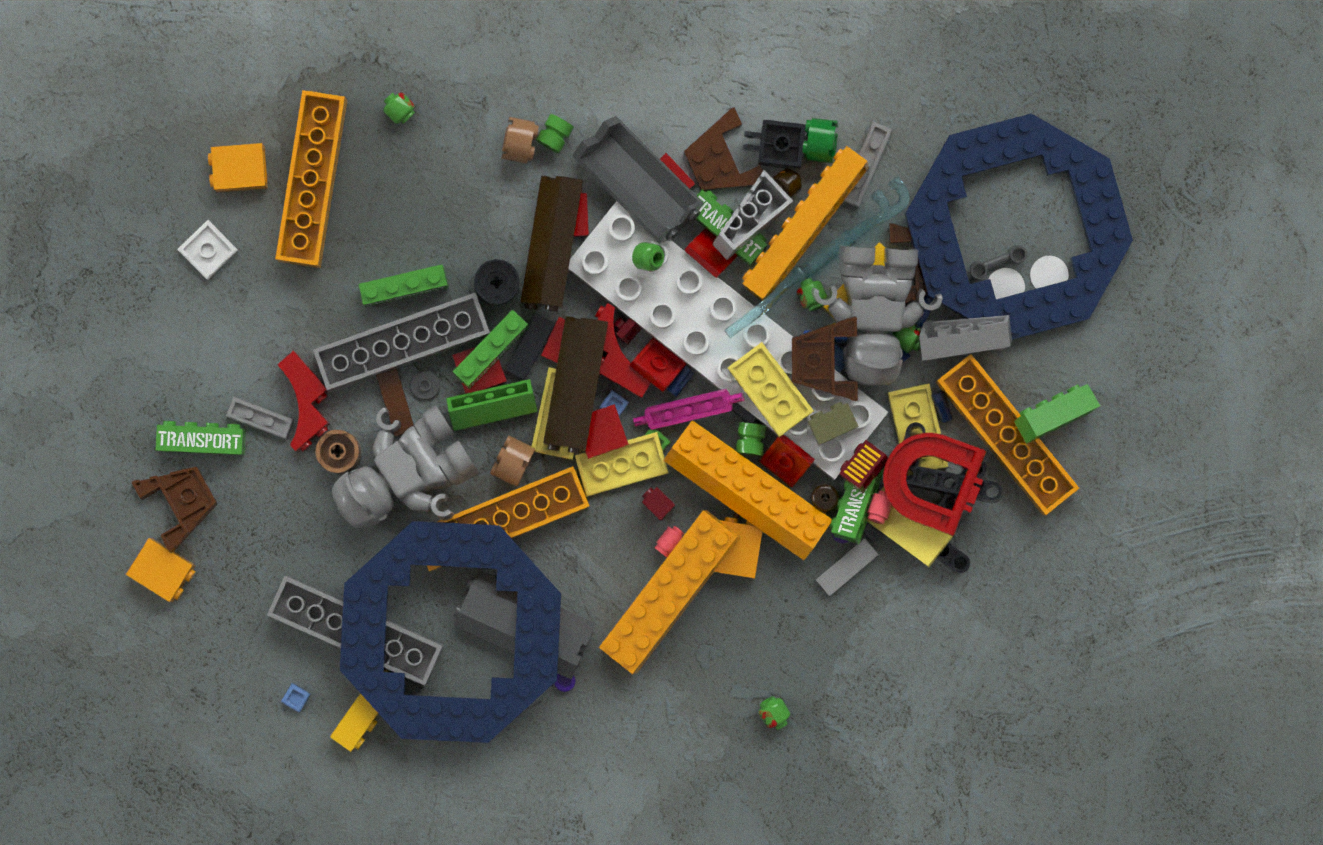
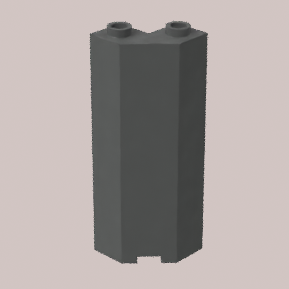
[572,116,704,244]
[454,571,596,679]

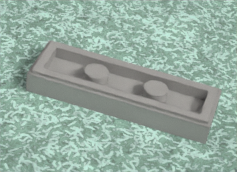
[226,397,294,440]
[816,538,878,596]

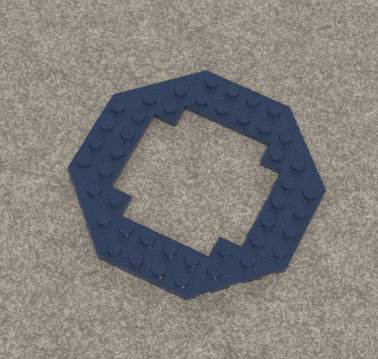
[905,113,1133,340]
[340,521,561,743]

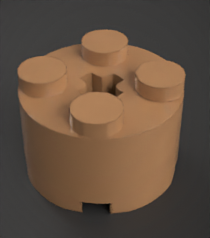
[501,117,539,164]
[316,430,361,474]
[490,435,535,486]

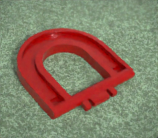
[883,433,986,536]

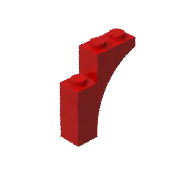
[595,303,651,398]
[277,351,330,452]

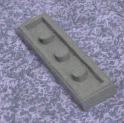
[844,121,892,208]

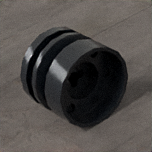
[474,259,520,306]

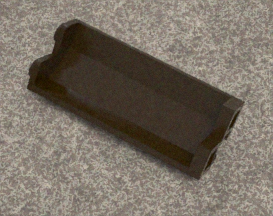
[521,176,584,312]
[543,316,608,454]

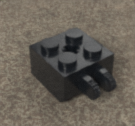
[742,120,806,170]

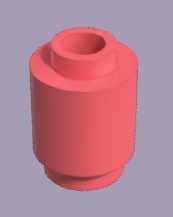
[867,491,892,524]
[655,526,685,557]

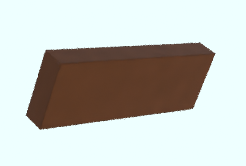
[376,369,415,437]

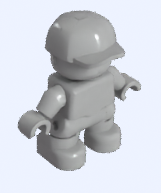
[811,245,943,386]
[332,405,479,529]

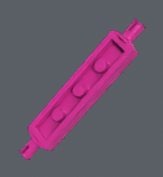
[633,388,744,430]

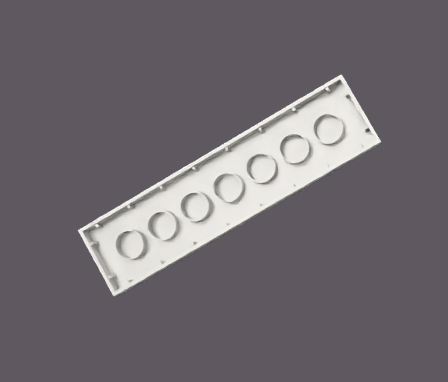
[568,201,888,480]

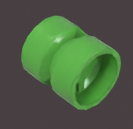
[536,114,574,154]
[736,422,766,456]

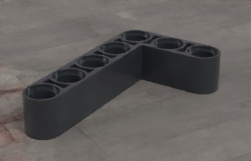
[904,422,1002,503]
[936,461,987,573]

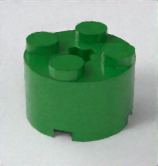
[803,118,838,163]

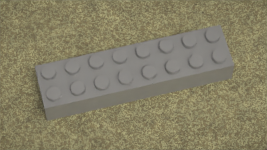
[313,292,490,392]
[267,576,444,686]

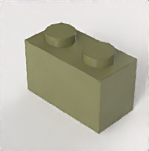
[807,402,859,446]

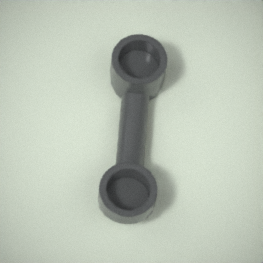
[970,245,1027,279]

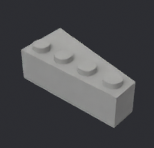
[713,170,793,260]
[919,315,1012,361]

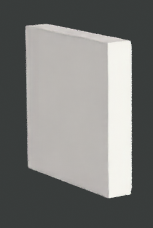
[177,220,239,280]

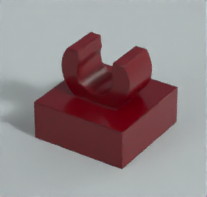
[614,318,641,345]

